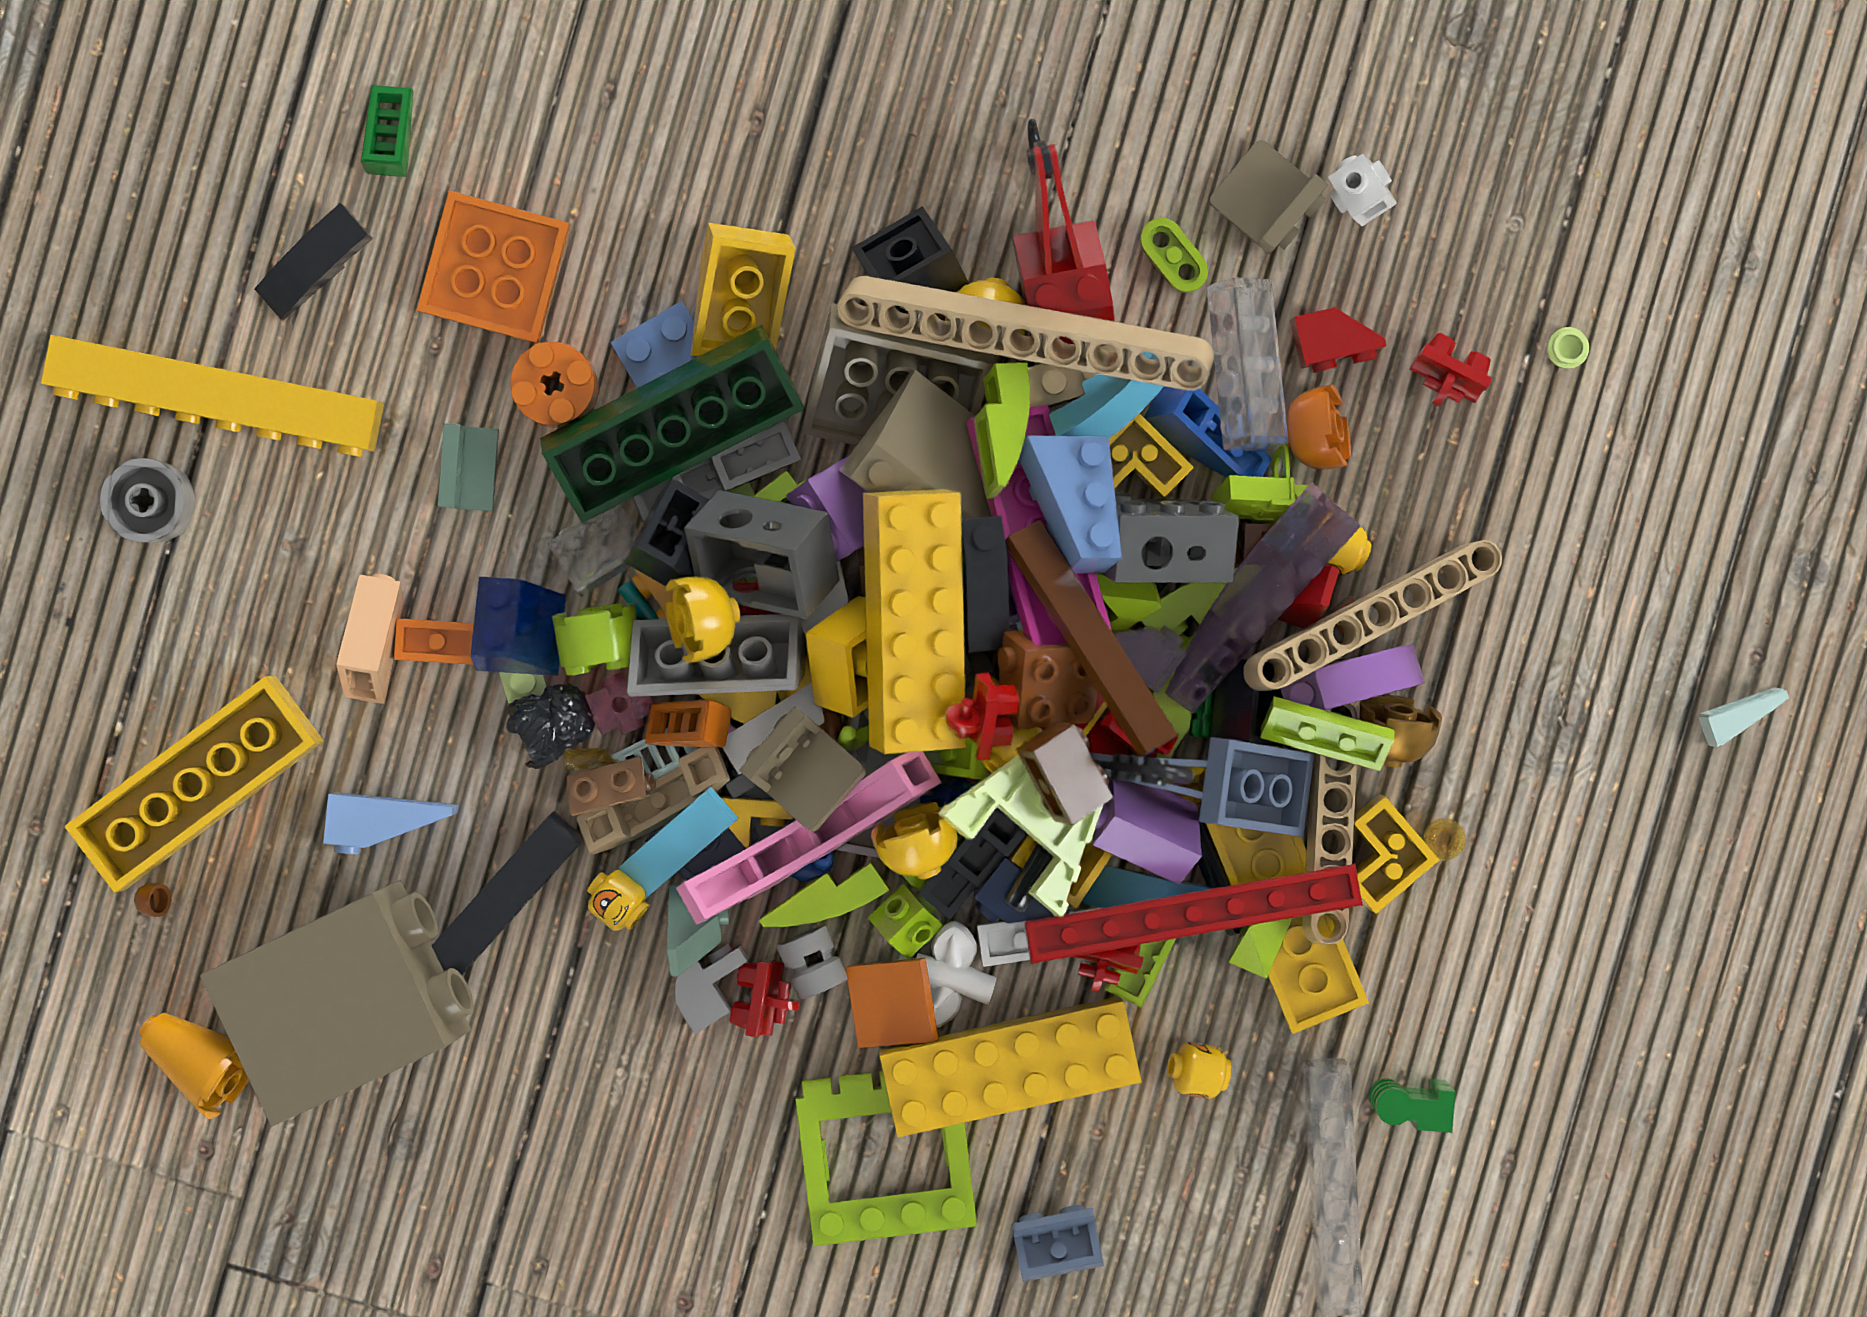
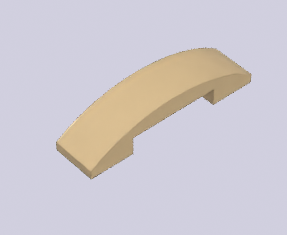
[576,747,730,855]

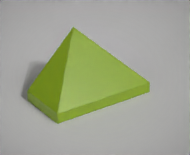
[1228,918,1292,979]

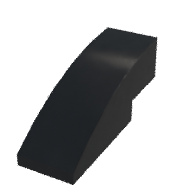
[255,203,373,321]

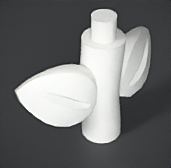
[898,921,997,1028]

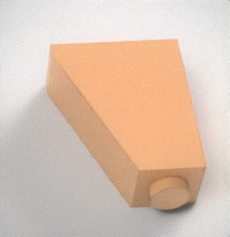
[336,574,404,704]

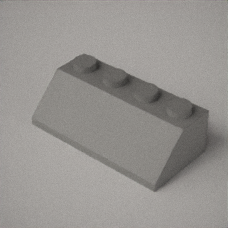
[627,614,806,697]

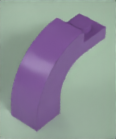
[1280,644,1425,710]

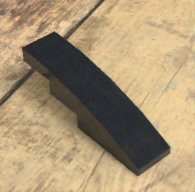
[916,807,1027,919]

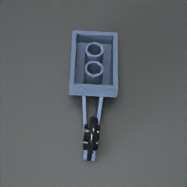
[1089,738,1315,837]

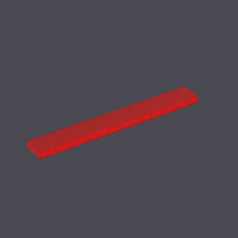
[1023,864,1363,964]

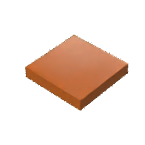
[845,958,939,1048]

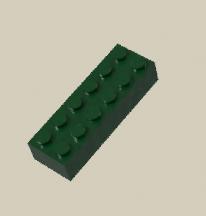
[540,324,805,523]

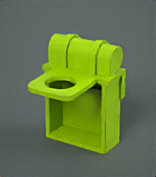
[1211,444,1316,525]

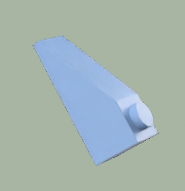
[323,792,459,854]

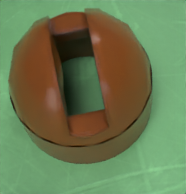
[134,883,171,917]

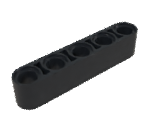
[431,811,584,975]

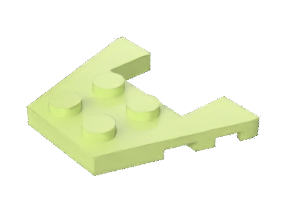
[939,755,1104,917]

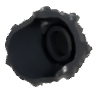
[506,682,596,769]

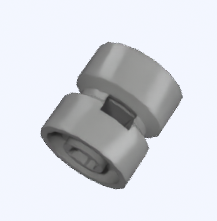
[777,925,848,1000]

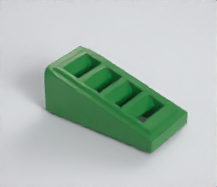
[361,85,414,177]

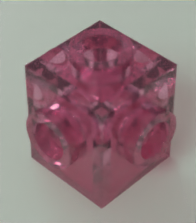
[585,672,654,735]

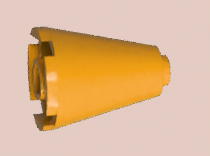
[139,1013,249,1119]

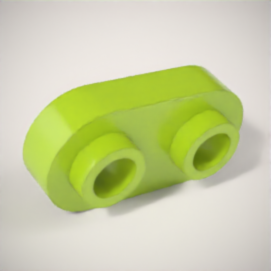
[1140,218,1208,293]

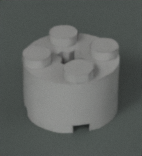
[100,458,195,543]

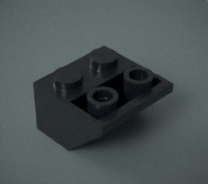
[624,478,709,586]

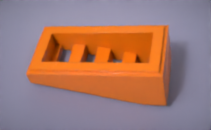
[645,700,731,748]

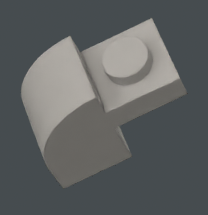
[675,943,749,1034]

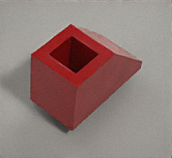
[1290,307,1387,373]

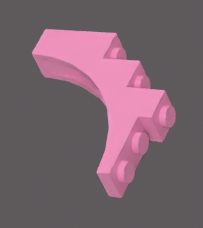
[676,751,941,925]

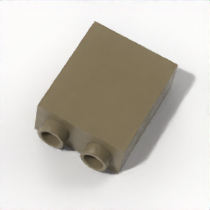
[199,880,474,1127]

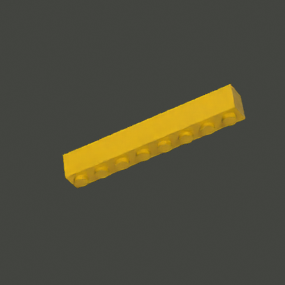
[41,335,384,457]

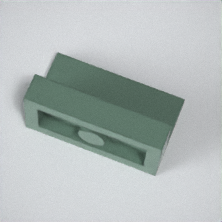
[438,423,499,511]

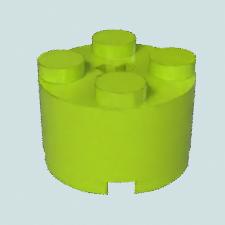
[552,603,637,676]

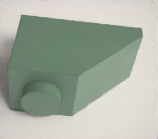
[667,885,729,976]

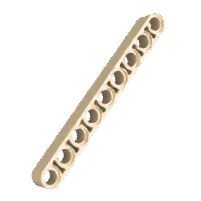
[837,276,1214,390]

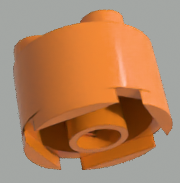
[510,342,599,428]

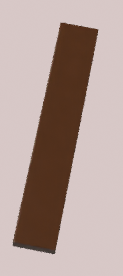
[1005,520,1178,758]

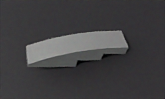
[632,422,801,523]

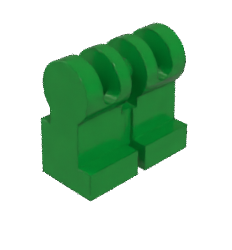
[1369,1078,1456,1133]

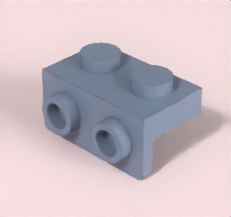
[1011,1205,1104,1282]

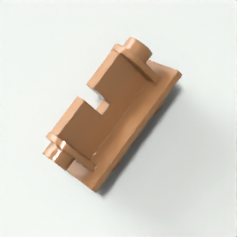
[567,756,656,816]

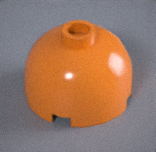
[1280,384,1351,470]

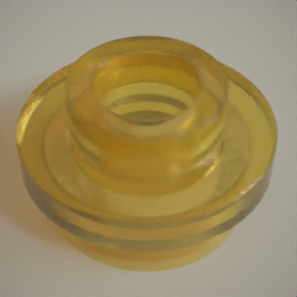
[1424,818,1466,860]

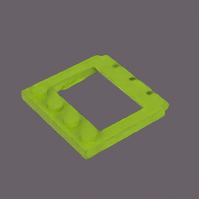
[795,1071,977,1246]

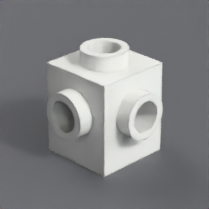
[1328,154,1397,226]

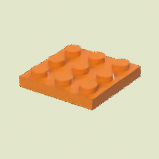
[417,190,571,344]

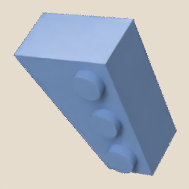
[1017,436,1122,573]

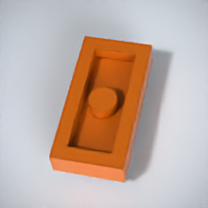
[394,618,481,665]

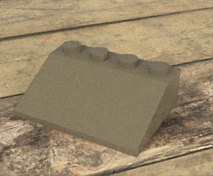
[801,303,994,446]
[839,369,991,520]

